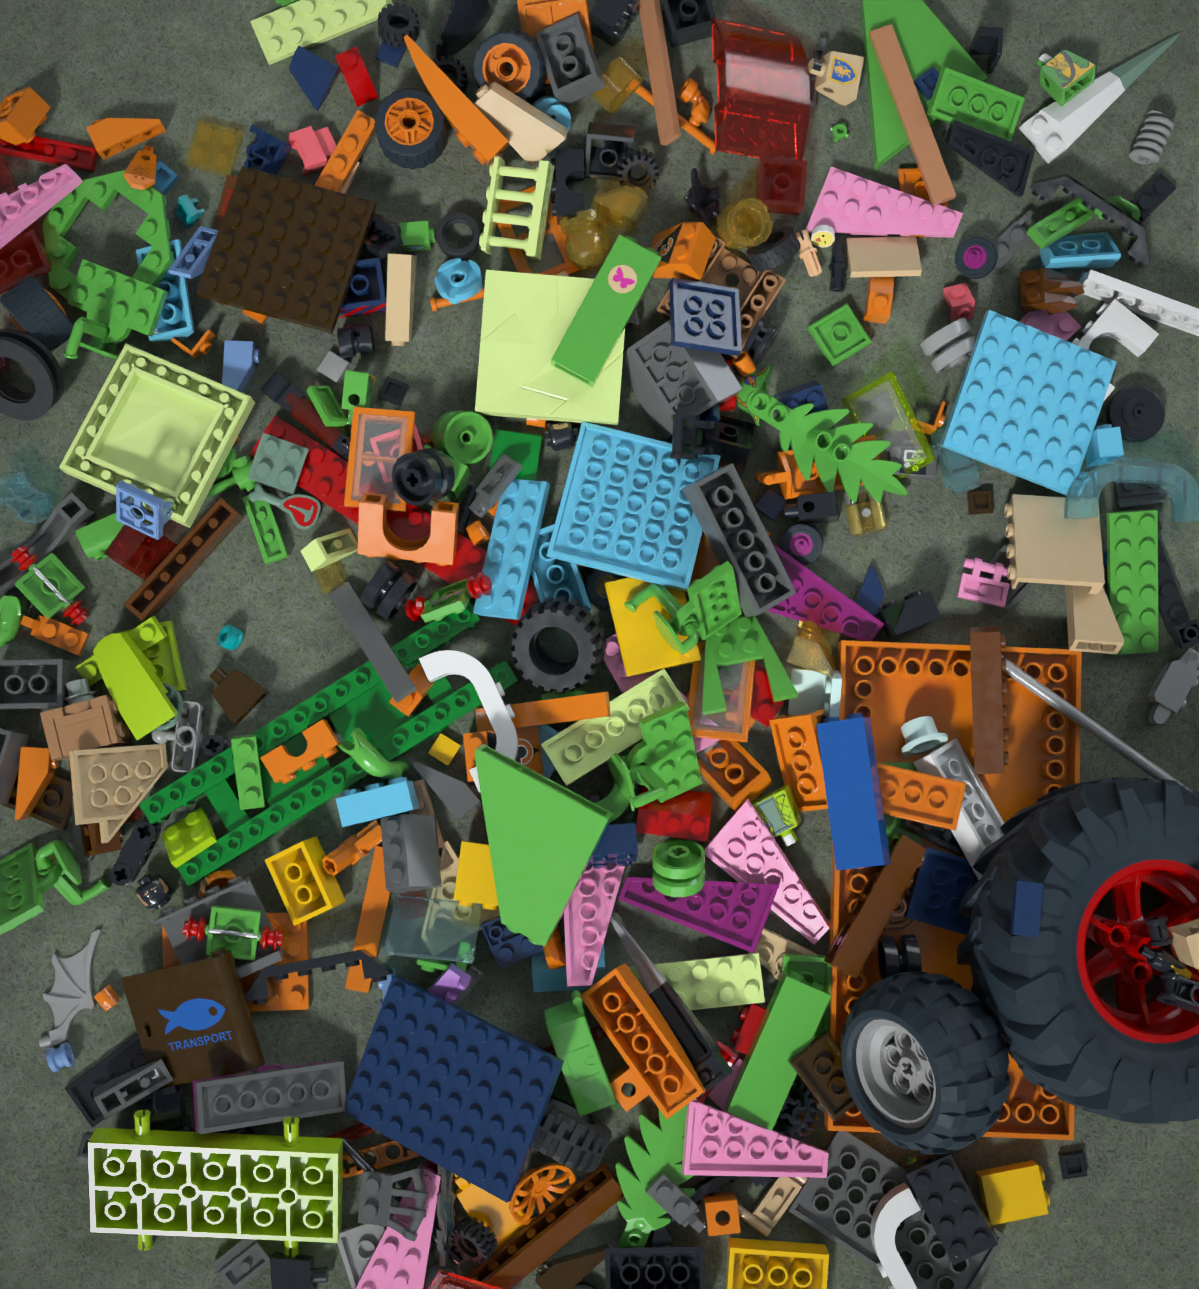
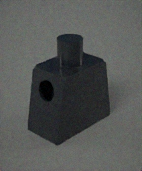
[784,492,839,523]
[270,1252,329,1289]

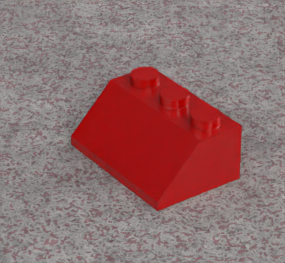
[636,785,712,842]

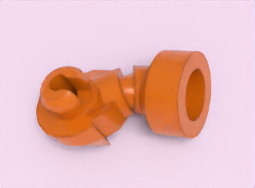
[677,77,710,127]

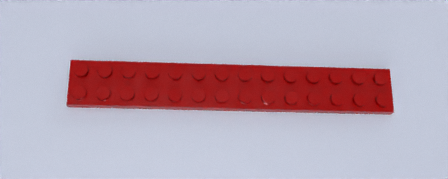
[249,415,540,626]

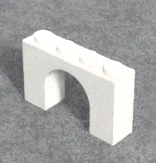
[1071,299,1159,402]

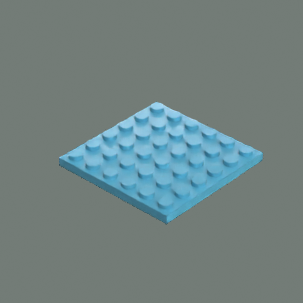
[940,310,1117,496]
[547,421,721,592]

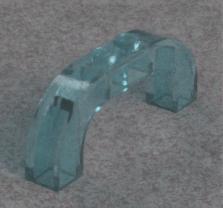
[1064,456,1199,523]

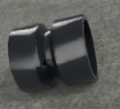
[337,324,375,358]

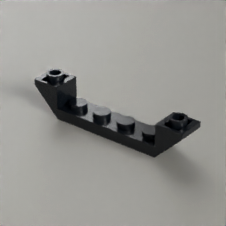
[1030,174,1150,266]
[1146,507,1199,649]
[245,949,393,1005]
[650,1175,774,1247]

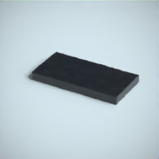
[65,1034,147,1128]

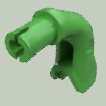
[0,596,27,647]
[338,728,409,780]

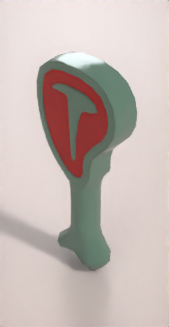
[249,483,321,530]

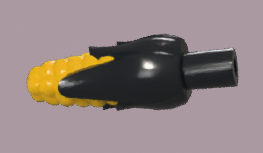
[1138,944,1192,980]

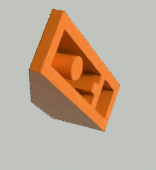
[86,118,166,160]
[863,277,894,324]
[15,747,60,820]

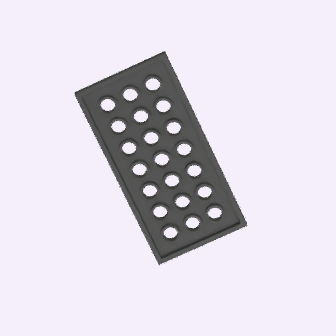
[788,1131,1006,1289]

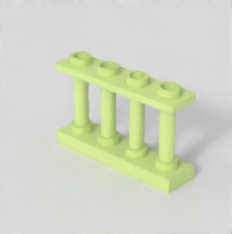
[479,156,554,260]

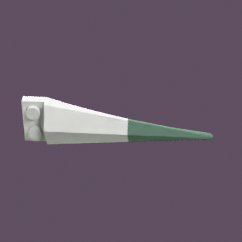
[1019,34,1178,164]

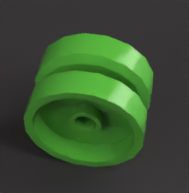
[432,410,493,464]
[652,838,705,897]

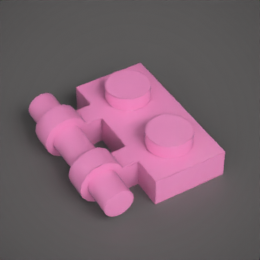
[956,558,1010,608]

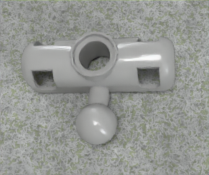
[152,701,204,773]

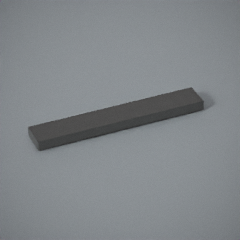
[328,581,417,703]

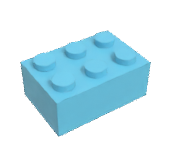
[336,777,420,827]

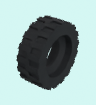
[746,226,801,272]

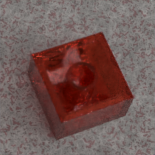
[754,157,807,215]
[104,521,177,580]

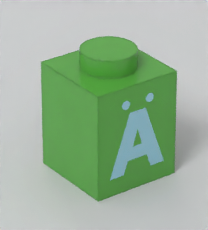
[400,221,435,252]

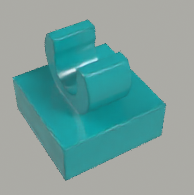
[174,194,205,229]

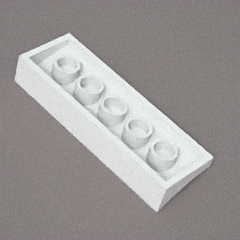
[1079,270,1199,336]
[913,738,1004,880]

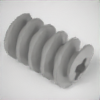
[1129,110,1174,165]

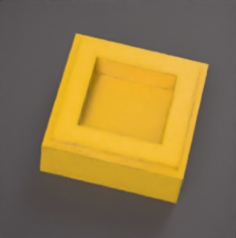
[428,733,461,766]

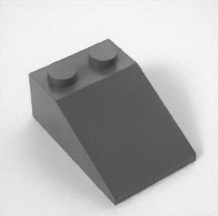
[535,14,606,105]

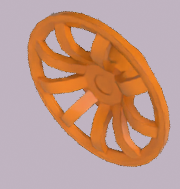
[509,1163,576,1225]

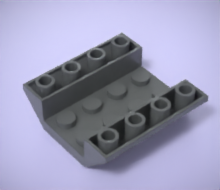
[622,320,743,442]

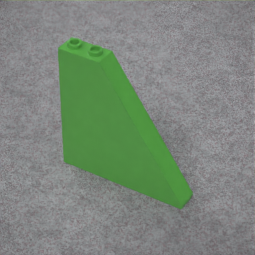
[860,0,988,170]
[475,744,613,947]

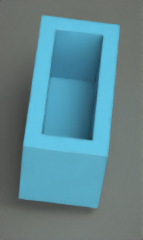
[1086,424,1124,466]

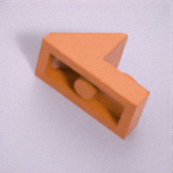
[389,664,436,717]

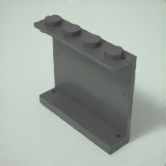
[155,875,285,978]

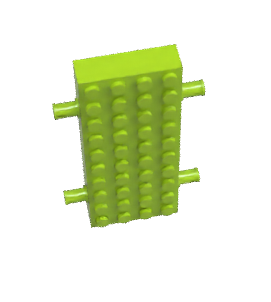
[88,1110,343,1257]

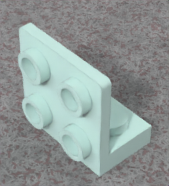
[788,668,842,718]

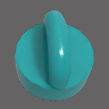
[217,624,243,650]

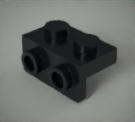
[363,212,404,259]

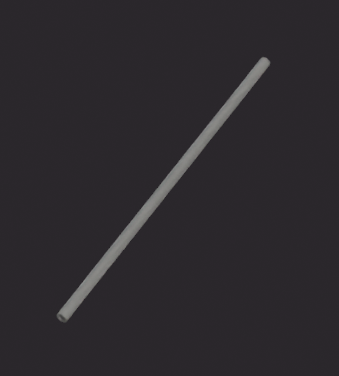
[1001,655,1193,792]

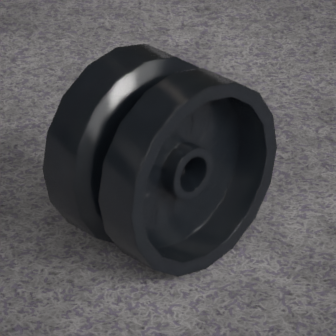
[392,447,455,506]
[360,559,419,621]
[877,934,922,980]

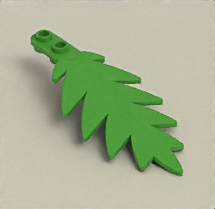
[746,390,908,503]
[615,1105,695,1247]

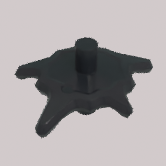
[683,168,731,229]

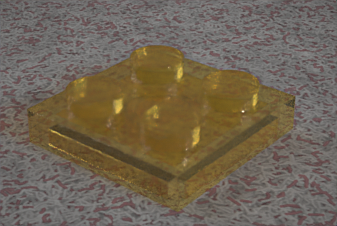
[185,120,244,176]

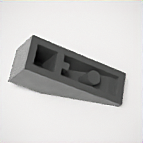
[412,762,482,820]
[93,1059,173,1119]

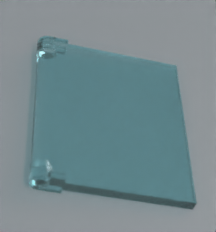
[383,895,482,963]

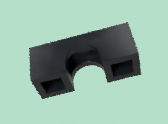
[551,149,585,225]

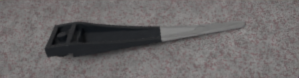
[610,915,733,1099]

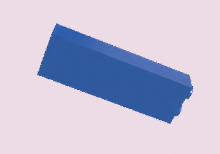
[817,713,891,870]

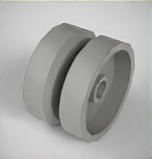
[920,318,977,374]

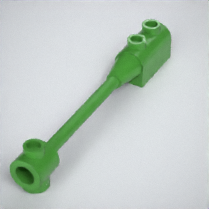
[75,456,259,561]

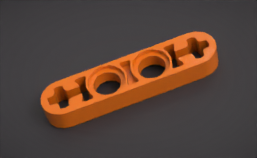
[343,1140,421,1178]

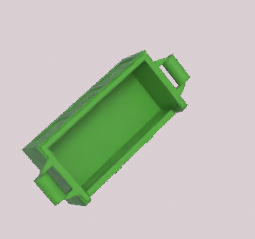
[544,990,620,1117]

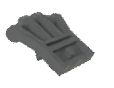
[358,1167,428,1241]

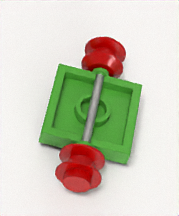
[11,545,90,626]
[405,572,492,623]
[183,905,284,961]

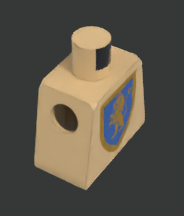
[807,51,864,106]

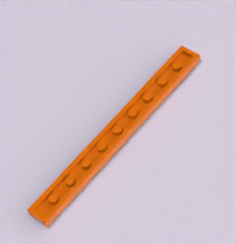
[242,110,375,325]

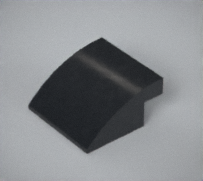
[605,1246,705,1289]

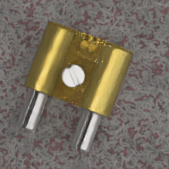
[844,492,888,536]

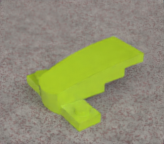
[75,616,179,740]

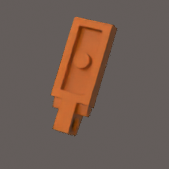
[20,615,90,656]

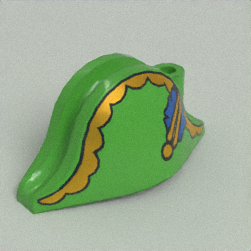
[735,366,771,426]

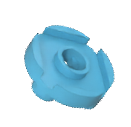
[435,258,483,304]

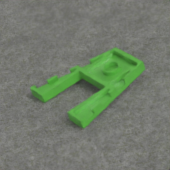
[702,614,798,716]

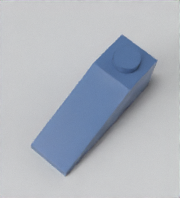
[168,226,219,278]
[222,340,261,393]

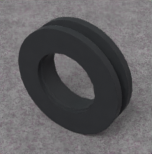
[0,329,64,420]

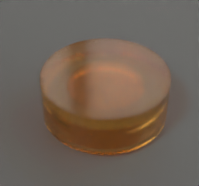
[419,430,433,444]

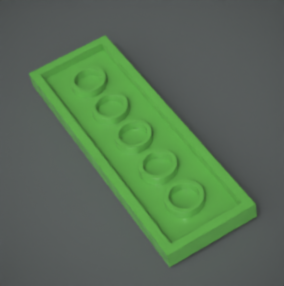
[1107,509,1159,655]

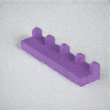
[427,963,471,1003]

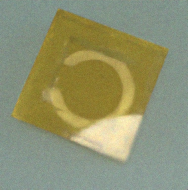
[314,562,345,594]

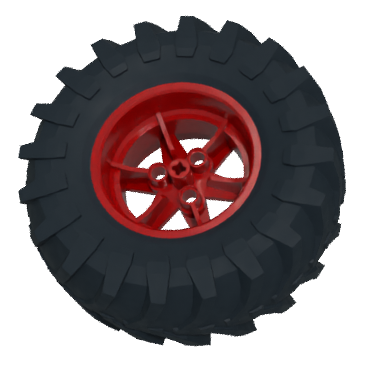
[956,777,1199,1124]

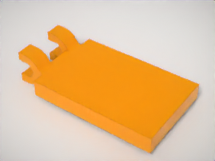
[454,1174,526,1252]

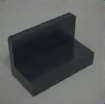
[970,26,1003,73]

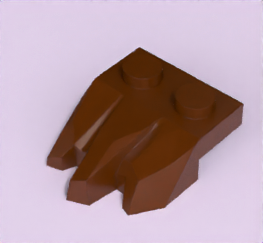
[1020,268,1085,315]

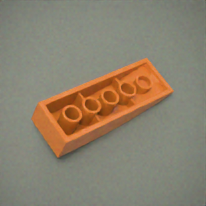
[404,35,509,166]
[581,963,705,1119]

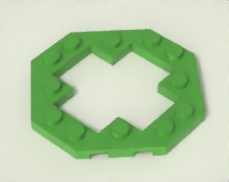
[42,170,174,313]

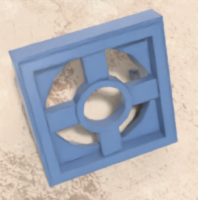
[116,480,173,540]

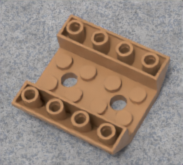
[656,236,786,359]

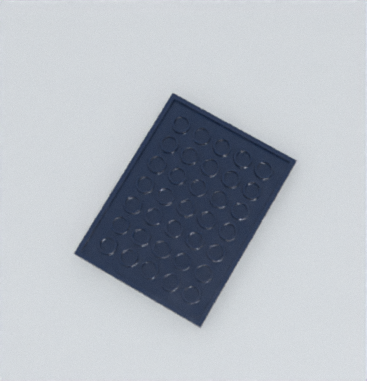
[343,976,564,1203]

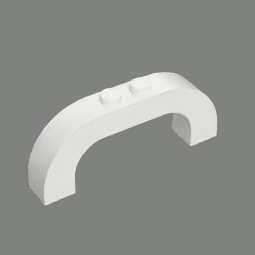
[419,650,518,792]
[870,1182,920,1289]

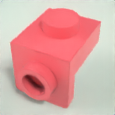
[943,283,975,323]

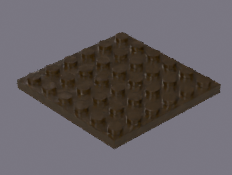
[196,166,377,334]

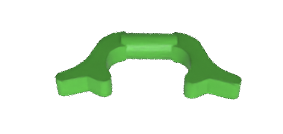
[1093,195,1140,239]

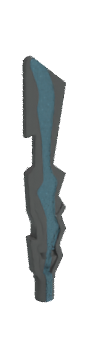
[436,1165,456,1267]

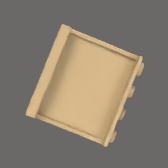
[1004,494,1105,594]

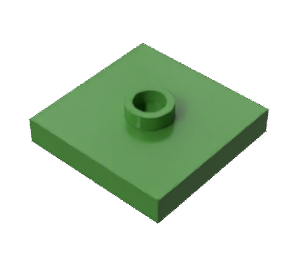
[807,303,872,368]

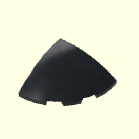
[436,0,493,61]

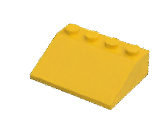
[605,577,701,677]
[726,1238,829,1289]

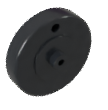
[1106,385,1165,443]

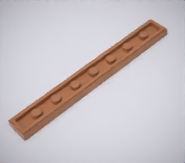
[638,0,681,146]
[869,24,956,206]

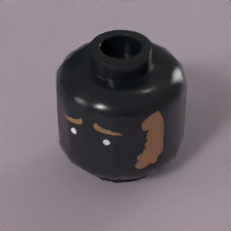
[544,420,579,451]
[135,873,172,910]

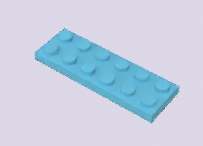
[473,479,550,620]

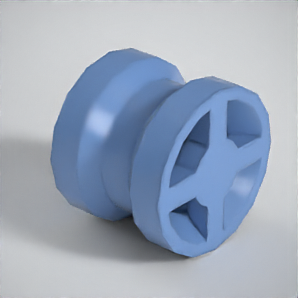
[46,1042,75,1072]

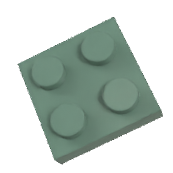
[247,433,308,494]

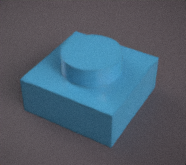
[152,161,180,196]

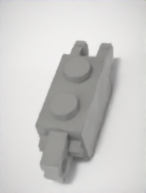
[1147,647,1199,725]

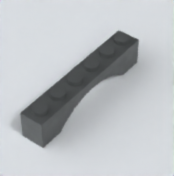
[0,492,96,599]

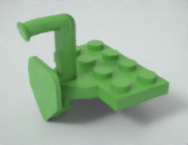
[63,259,168,359]
[624,561,742,655]
[607,701,703,811]
[0,840,111,935]

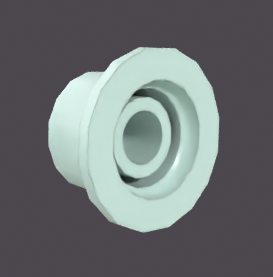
[901,716,948,756]

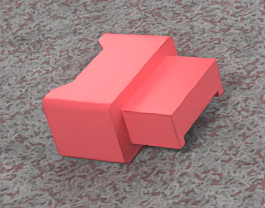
[288,126,336,176]

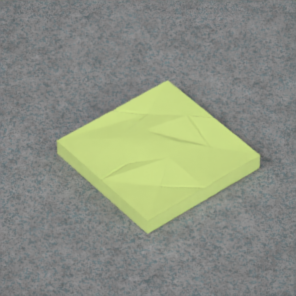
[475,270,625,426]
[59,344,255,528]

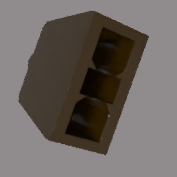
[210,666,269,724]

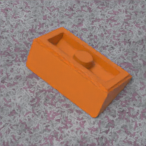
[543,925,566,970]

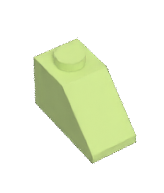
[301,528,358,572]

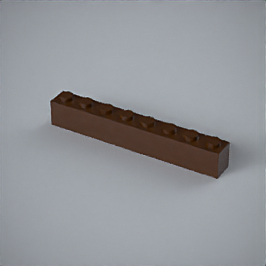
[450,1163,624,1289]

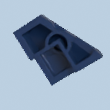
[289,45,340,111]
[244,124,291,175]

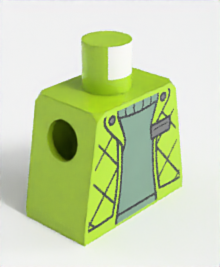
[751,784,802,846]

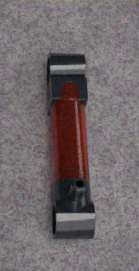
[260,372,374,467]

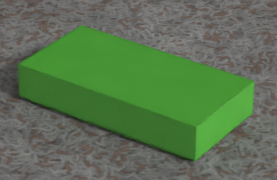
[306,385,348,427]

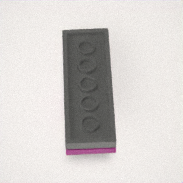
[193,1059,346,1134]

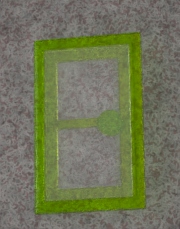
[842,371,936,480]

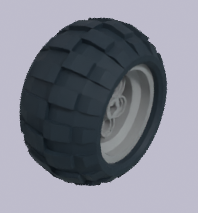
[840,972,1010,1154]

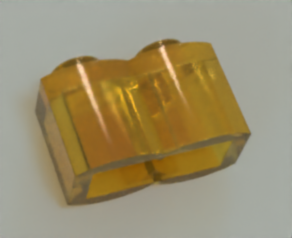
[591,56,644,114]

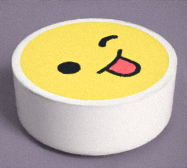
[811,225,835,248]

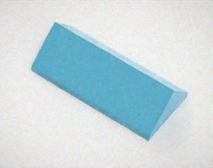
[136,239,194,342]
[531,524,593,627]

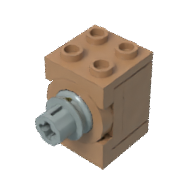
[40,678,132,761]

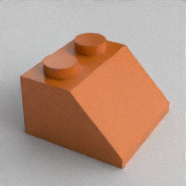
[0,87,51,145]

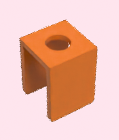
[609,1063,649,1112]
[702,1191,741,1236]

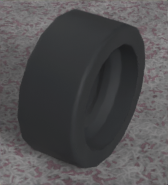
[436,212,481,259]

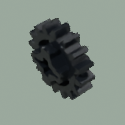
[776,1083,822,1139]

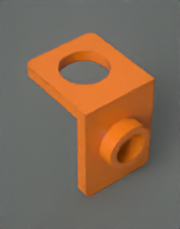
[171,329,216,361]
[907,401,946,436]

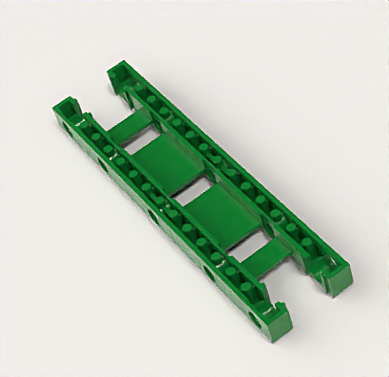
[139,602,519,887]

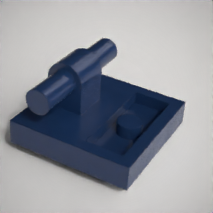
[480,915,544,969]

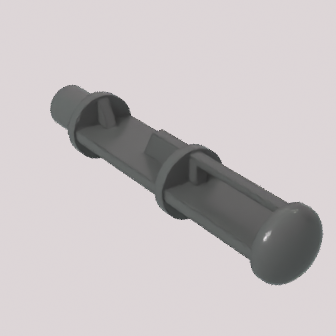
[803,38,827,109]

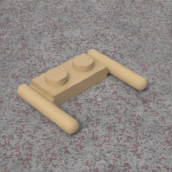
[737,1177,808,1237]

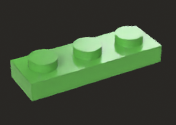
[1027,197,1095,249]
[242,495,289,565]
[231,734,265,810]

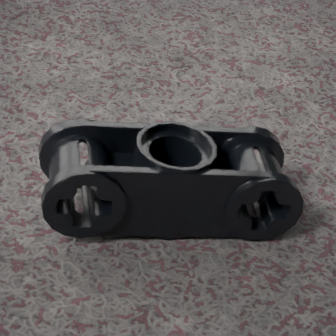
[110,821,160,886]
[1156,972,1199,1014]

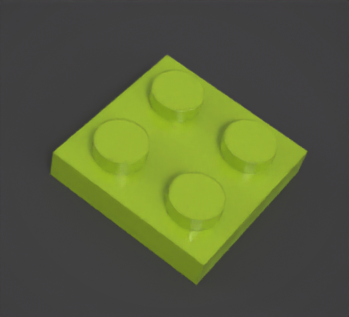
[161,807,217,868]

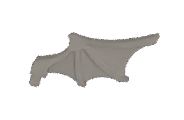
[39,929,102,1047]

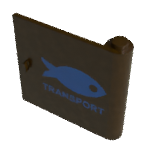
[121,947,265,1088]

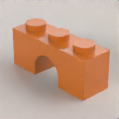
[261,719,340,784]

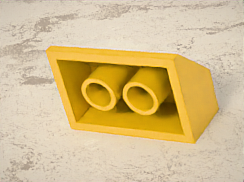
[265,836,346,926]

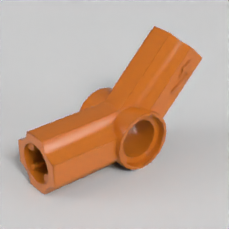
[322,819,382,876]

